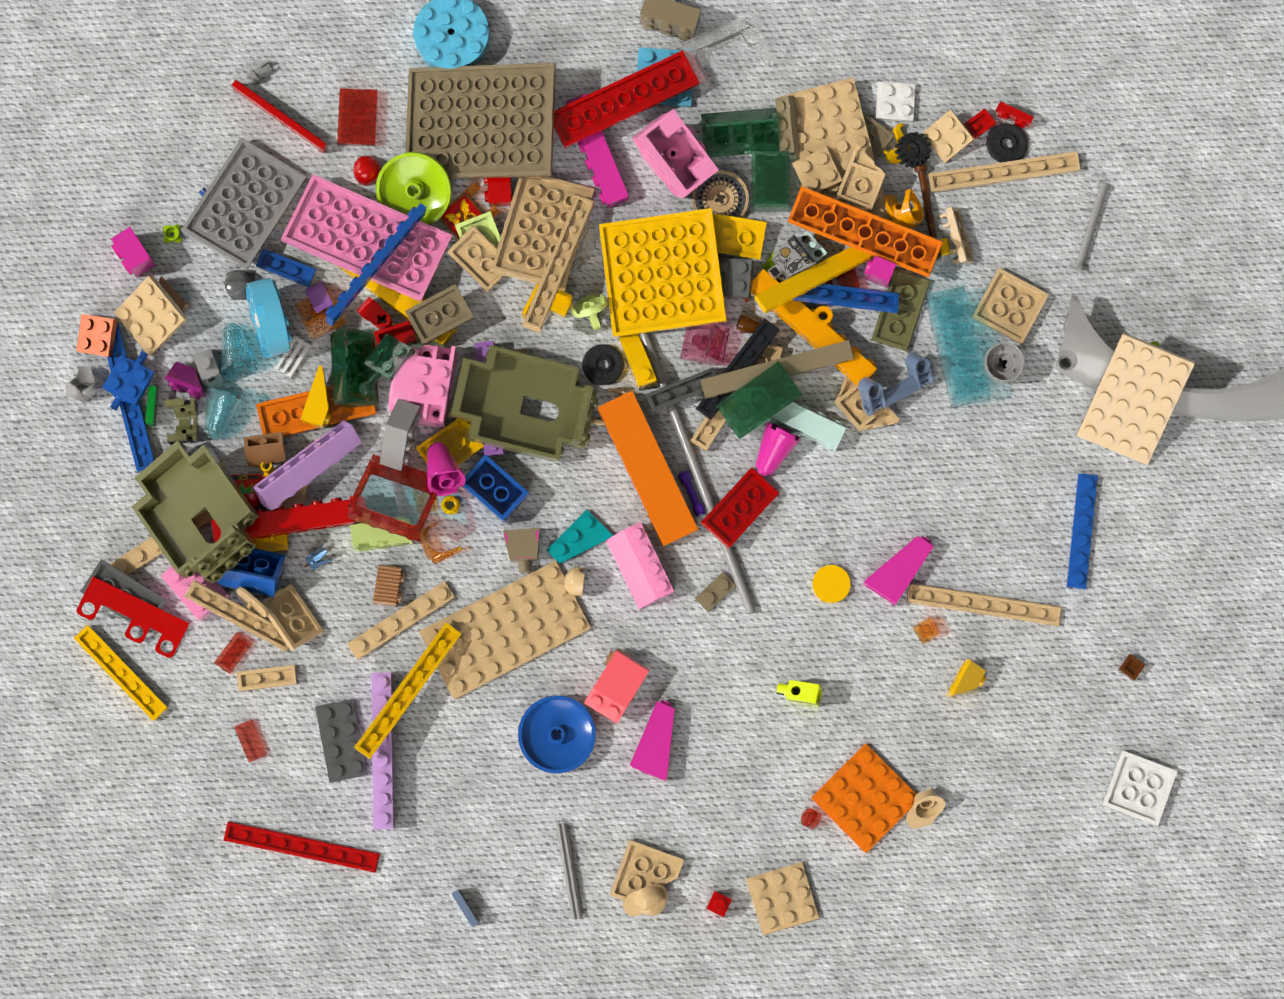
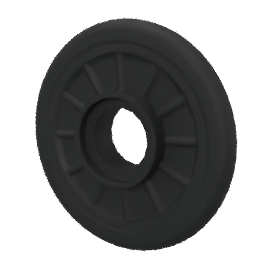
[986,123,1028,163]
[582,344,624,385]

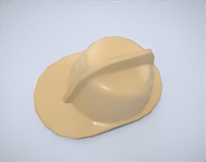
[906,788,945,829]
[623,884,668,917]

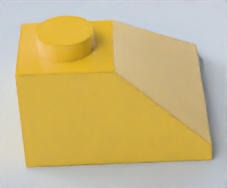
[946,659,987,697]

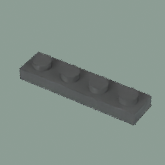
[644,367,717,413]

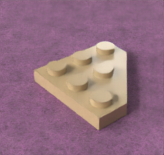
[610,840,684,900]

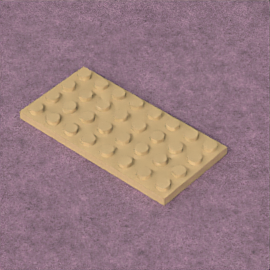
[780,77,890,241]
[419,561,591,700]

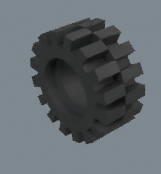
[895,132,932,168]

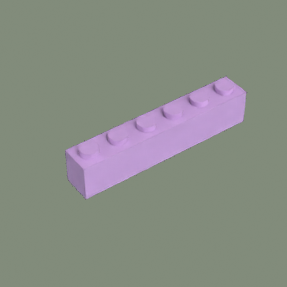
[252,420,362,510]

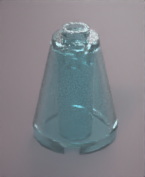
[220,323,258,379]
[204,385,244,440]

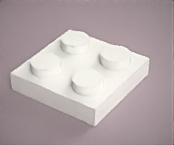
[875,82,916,122]

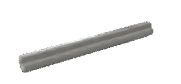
[556,823,582,920]

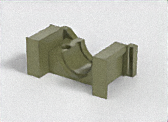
[165,397,198,445]

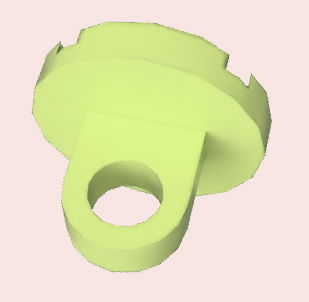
[570,294,608,331]

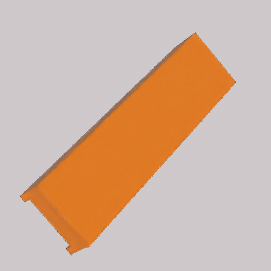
[788,185,943,277]
[597,391,698,546]

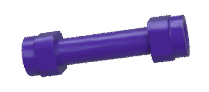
[678,470,706,517]

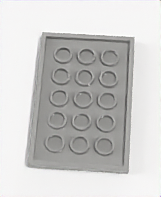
[181,138,307,271]

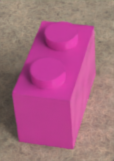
[864,256,896,288]

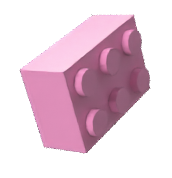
[161,566,230,621]

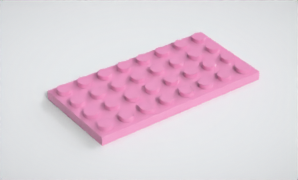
[281,174,452,302]

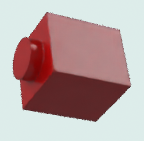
[706,891,732,917]

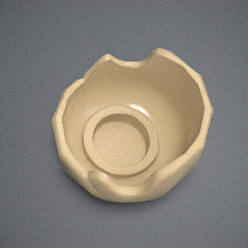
[564,566,585,597]

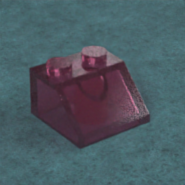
[680,322,730,365]

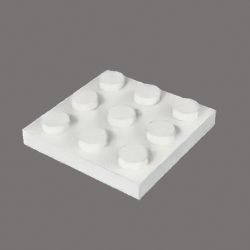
[1102,750,1177,826]

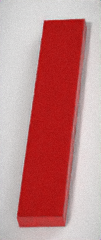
[231,80,328,153]

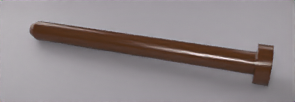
[914,165,940,255]

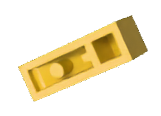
[619,334,657,391]
[300,365,332,429]

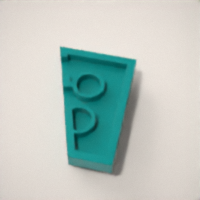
[546,509,614,564]

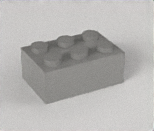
[380,399,422,471]

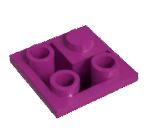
[165,361,207,400]

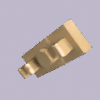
[940,207,974,264]

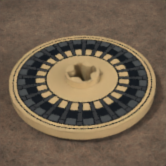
[692,171,749,218]

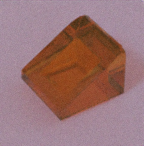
[913,617,940,644]

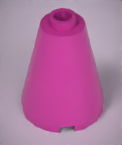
[755,421,801,477]
[427,442,466,496]

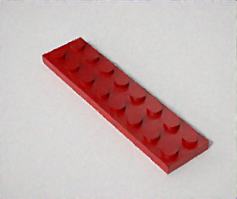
[554,50,700,149]

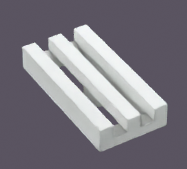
[275,335,311,378]

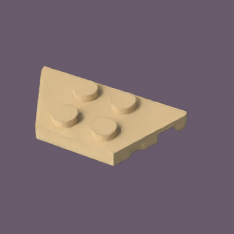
[835,144,886,211]
[834,377,900,432]

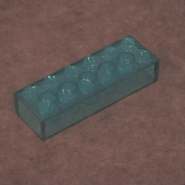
[925,286,991,408]

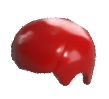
[353,155,381,186]

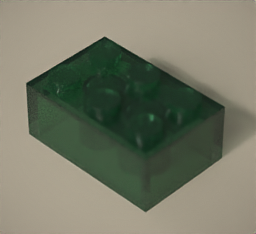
[751,151,790,212]

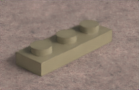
[775,96,799,155]

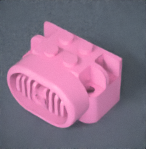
[632,109,719,198]
[388,345,458,428]

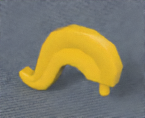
[883,123,910,165]

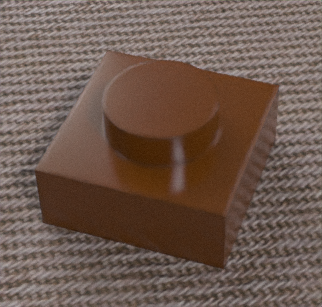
[1118,654,1145,681]

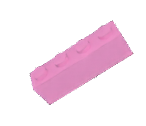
[606,522,674,609]

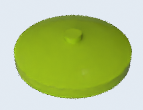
[376,152,452,225]

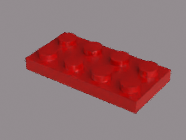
[700,467,779,549]

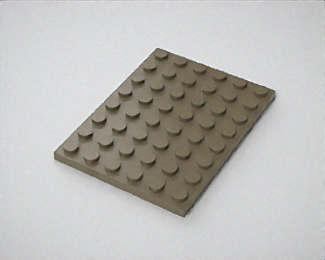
[405,63,556,179]

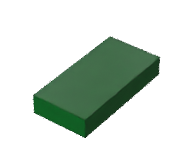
[145,386,159,426]

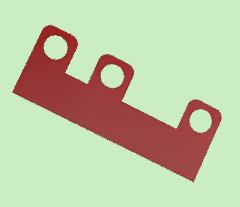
[76,577,190,658]

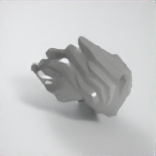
[65,367,109,402]

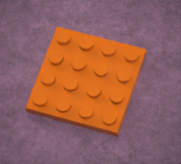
[811,743,916,853]

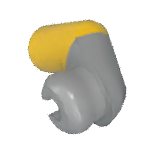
[935,238,950,267]

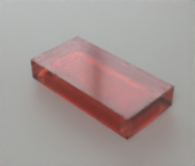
[214,632,253,674]
[234,719,267,762]

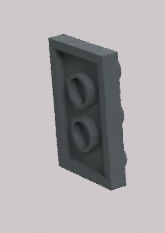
[719,259,754,298]

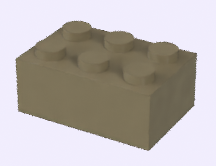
[640,0,701,42]

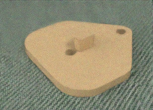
[237,587,268,618]

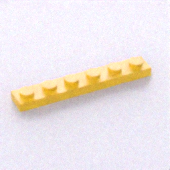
[74,625,168,721]

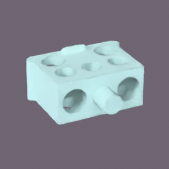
[798,231,827,264]

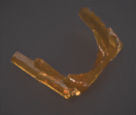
[417,522,463,564]

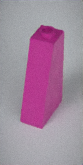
[863,536,934,605]
[629,700,675,781]

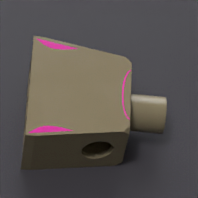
[503,528,540,573]

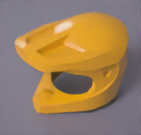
[884,189,924,229]

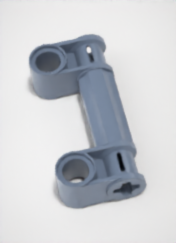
[858,352,934,416]

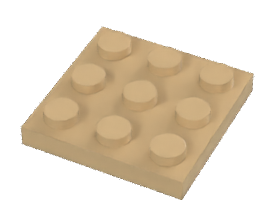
[971,268,1049,345]
[114,275,188,356]
[746,862,819,935]

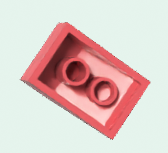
[584,650,650,723]

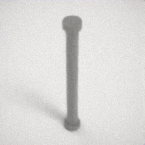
[1073,183,1110,271]

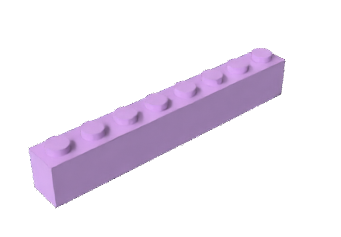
[371,672,395,830]

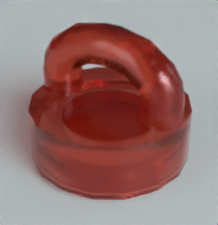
[801,808,821,829]

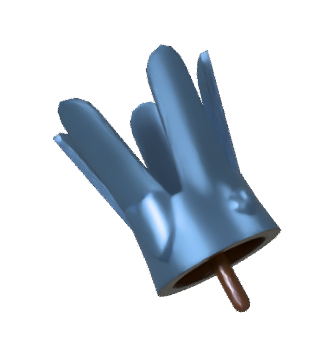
[304,544,333,570]

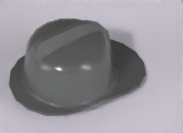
[224,270,256,300]

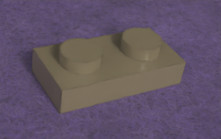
[695,572,736,612]

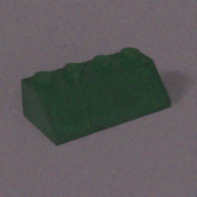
[701,108,779,157]
[330,326,379,408]
[716,361,803,439]

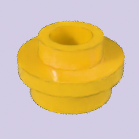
[441,495,460,515]

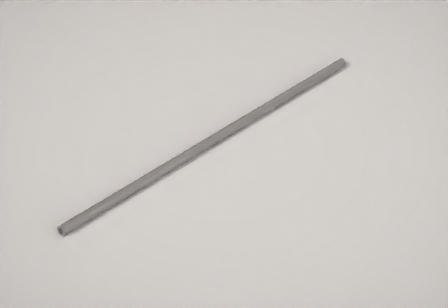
[639,333,756,614]

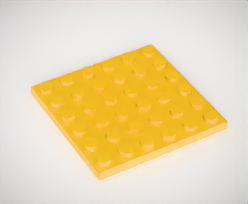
[599,208,727,337]

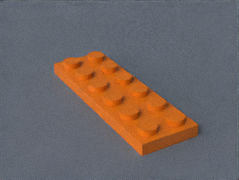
[256,377,377,437]

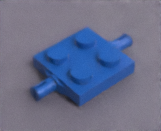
[102,351,155,411]

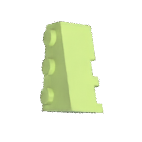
[350,517,413,552]

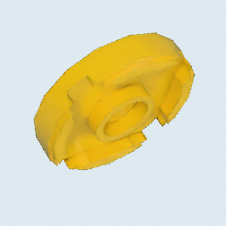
[812,565,851,603]

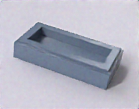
[452,890,479,927]

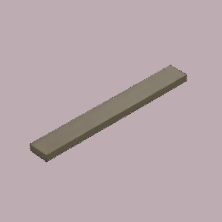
[700,340,854,399]

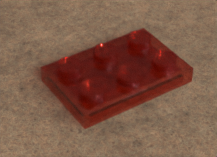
[337,88,378,147]

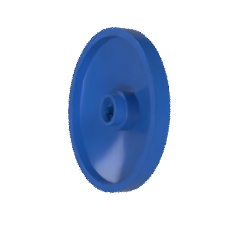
[518,696,596,774]

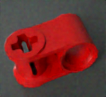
[356,297,393,330]

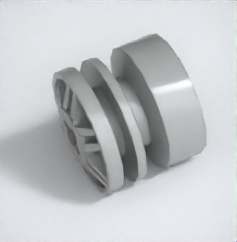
[980,342,1025,385]

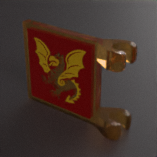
[439,183,499,241]

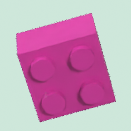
[111,227,156,278]

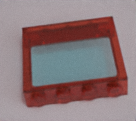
[347,454,438,542]

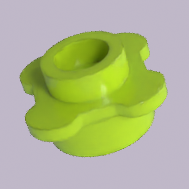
[163,224,182,244]

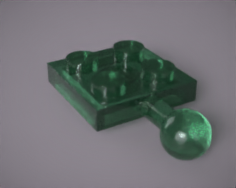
[359,333,415,396]

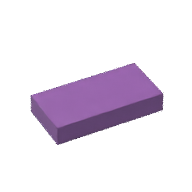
[305,282,333,313]

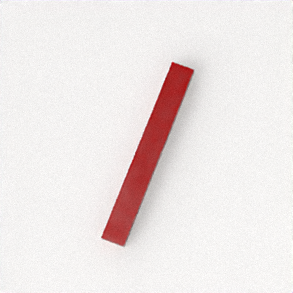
[223,822,380,873]

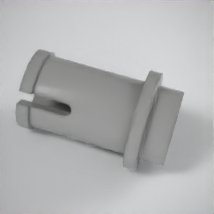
[248,61,272,84]

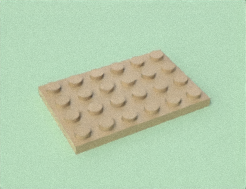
[491,176,594,291]
[1077,332,1195,465]

